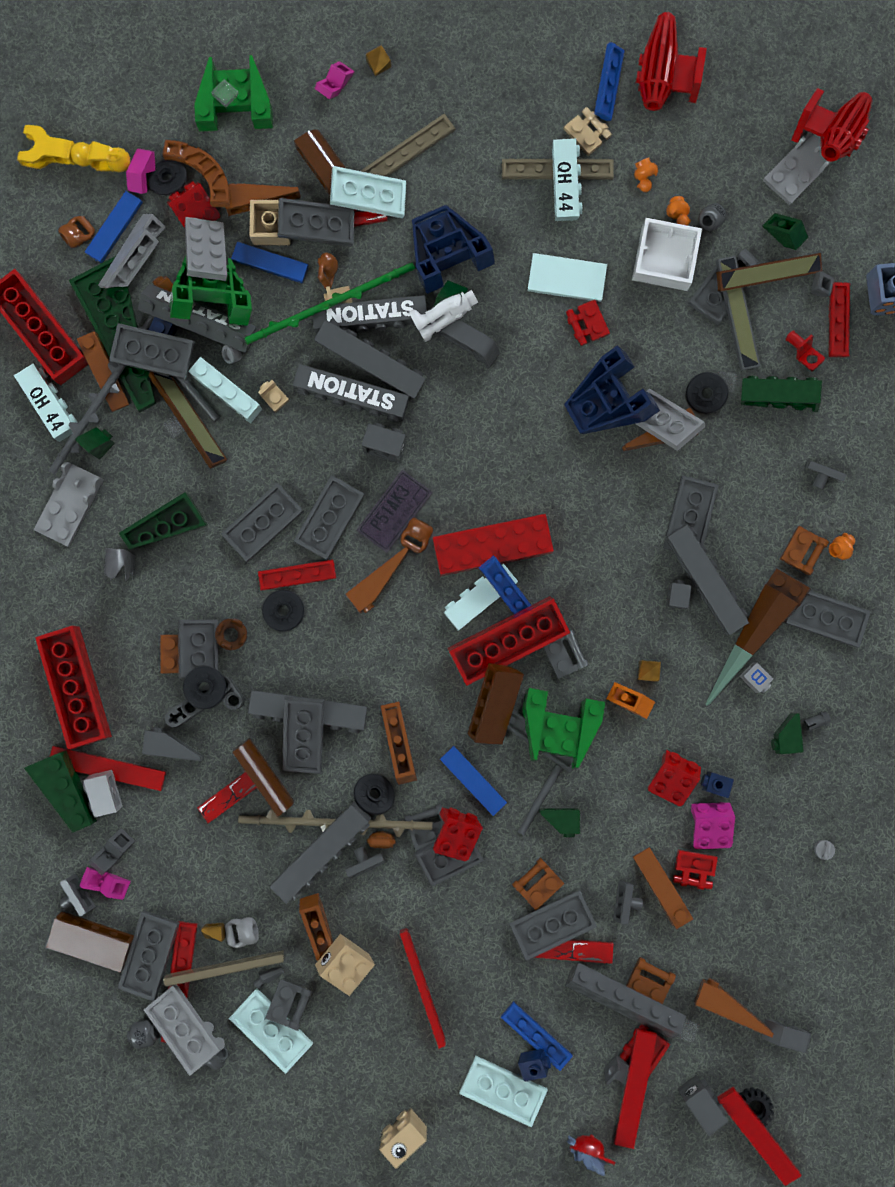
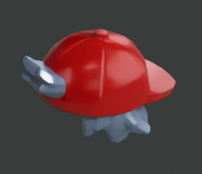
[567,1135,616,1176]

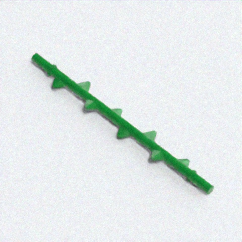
[244,262,415,345]

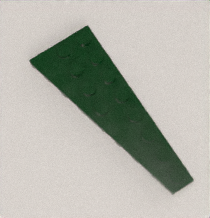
[69,255,157,412]

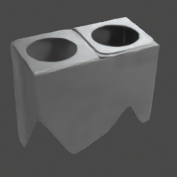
[104,548,135,582]

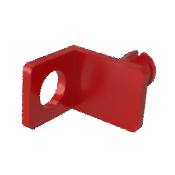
[786,330,825,371]

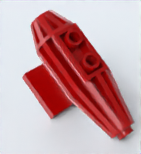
[636,12,707,111]
[791,88,872,162]

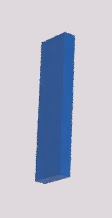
[594,42,625,121]
[85,191,143,263]
[231,242,309,283]
[479,555,531,614]
[440,746,507,816]
[501,1001,573,1071]

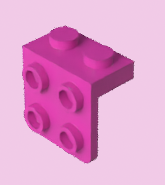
[691,802,735,849]

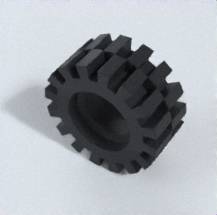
[739,1087,774,1127]

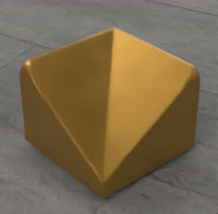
[366,45,391,76]
[638,660,661,682]
[201,923,225,942]

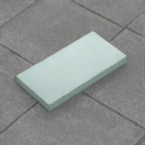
[330,166,406,218]
[527,253,607,302]
[229,988,313,1074]
[459,1055,548,1127]

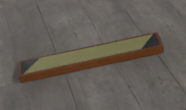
[716,253,822,291]
[148,372,227,469]

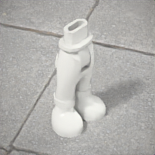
[409,290,478,342]

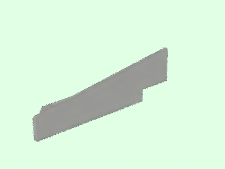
[98,214,166,288]

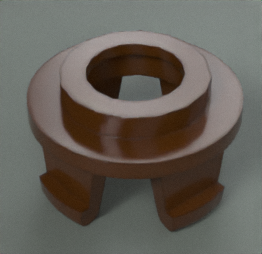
[215,618,247,650]

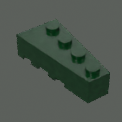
[741,376,822,412]
[119,492,209,550]
[24,750,97,832]

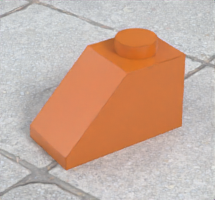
[606,682,655,719]

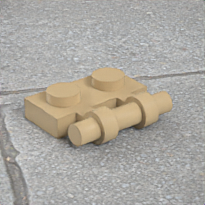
[564,107,612,156]

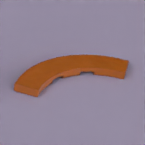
[163,140,231,207]

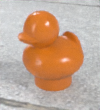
[634,158,658,192]
[666,196,691,226]
[829,533,855,560]

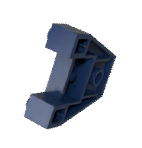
[412,205,495,294]
[564,345,660,434]

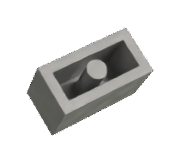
[83,770,123,817]

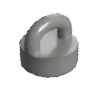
[222,345,242,364]
[814,840,835,860]

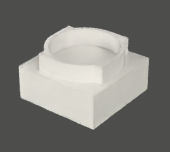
[632,218,702,291]

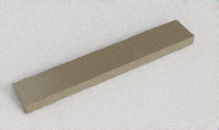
[361,113,455,177]
[502,159,614,179]
[163,950,285,986]

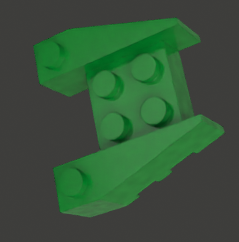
[195,55,273,131]
[169,256,252,326]
[522,688,605,769]

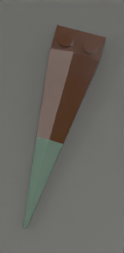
[706,568,811,706]

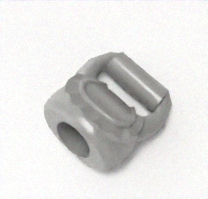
[224,917,259,948]

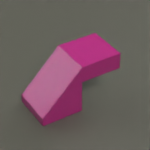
[315,62,355,99]
[126,149,156,194]
[79,867,131,900]

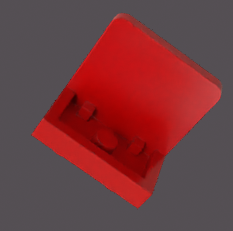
[167,181,220,228]
[648,750,701,806]
[433,807,483,861]

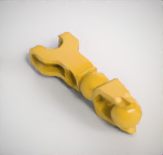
[17,125,130,172]

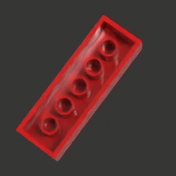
[0,269,88,386]
[433,514,554,577]
[447,596,570,686]
[35,625,112,750]

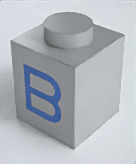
[739,663,773,693]

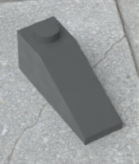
[142,727,204,761]

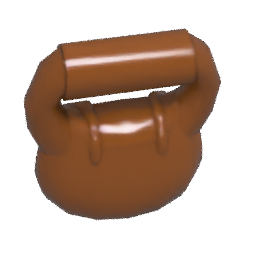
[58,216,95,248]
[318,253,338,289]
[400,518,433,553]
[367,831,396,849]

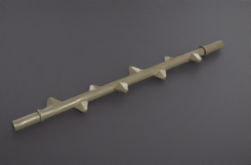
[238,809,433,837]

